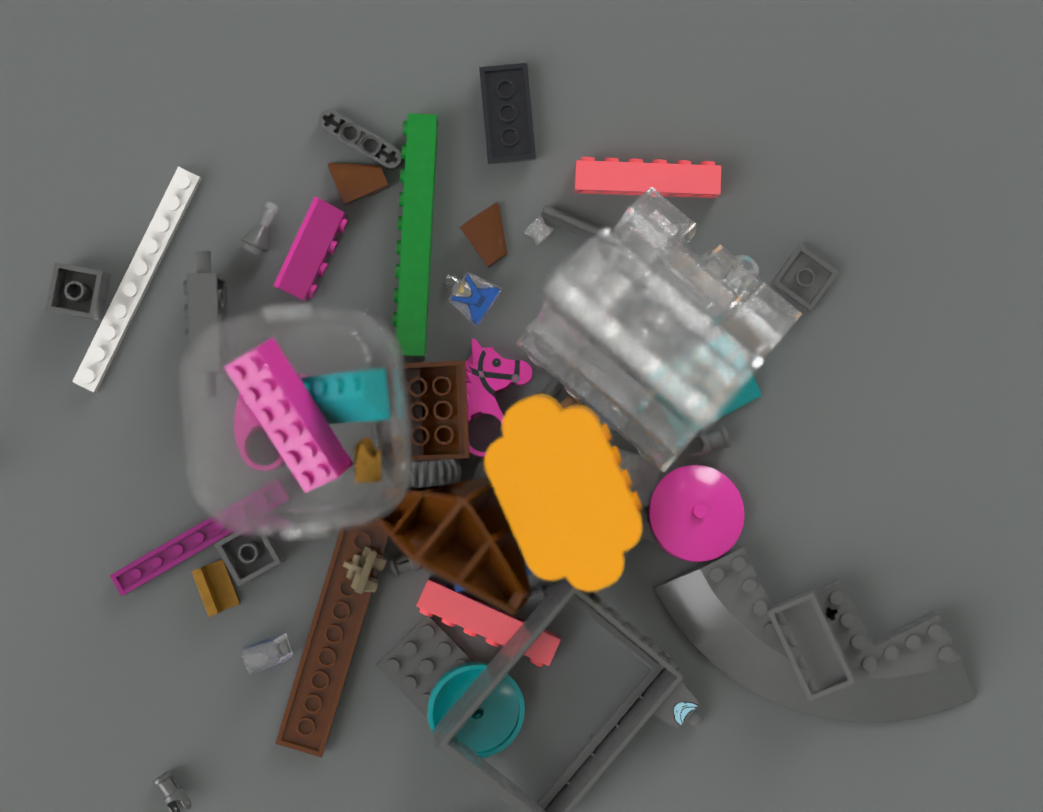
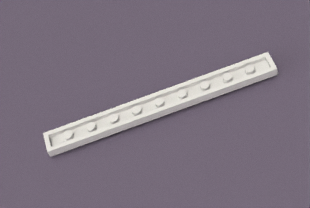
[72,166,202,393]

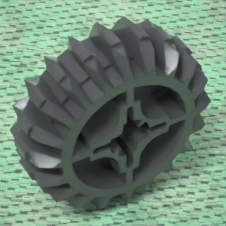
[396,459,461,488]

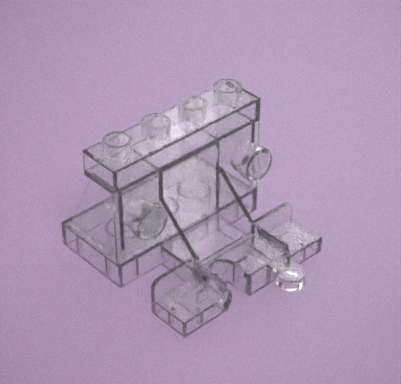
[516,187,802,472]

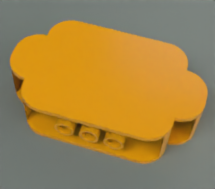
[485,394,642,591]

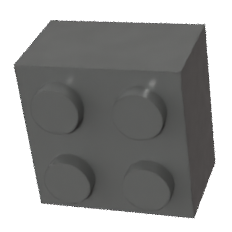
[46,262,111,321]
[215,518,285,586]

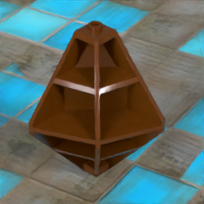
[371,478,532,615]

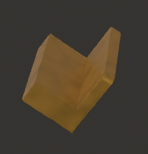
[191,559,240,617]

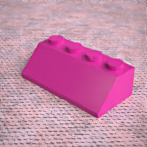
[273,197,348,302]

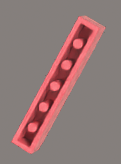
[574,157,721,198]
[416,577,561,667]

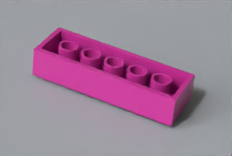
[224,337,354,493]

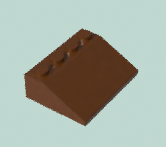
[392,360,470,462]

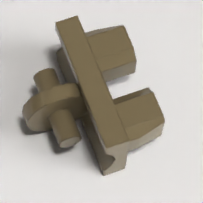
[343,546,387,594]

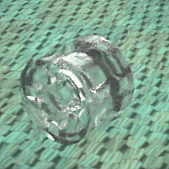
[524,216,554,246]

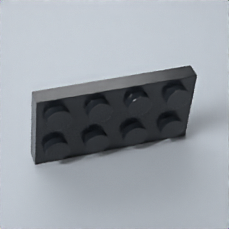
[479,63,536,164]

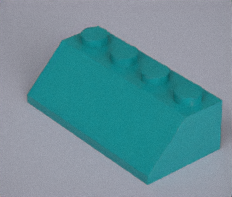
[300,368,391,424]

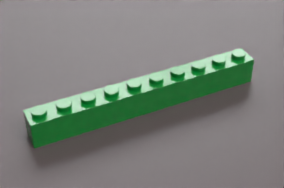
[391,113,438,358]

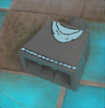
[652,680,704,730]

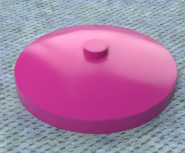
[648,465,745,562]

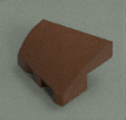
[327,163,390,205]
[459,202,507,268]

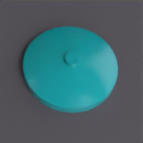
[427,662,525,758]

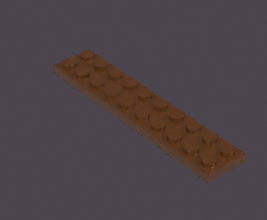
[275,511,389,758]

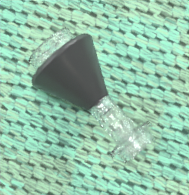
[241,201,280,256]

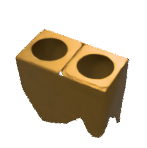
[353,437,382,483]

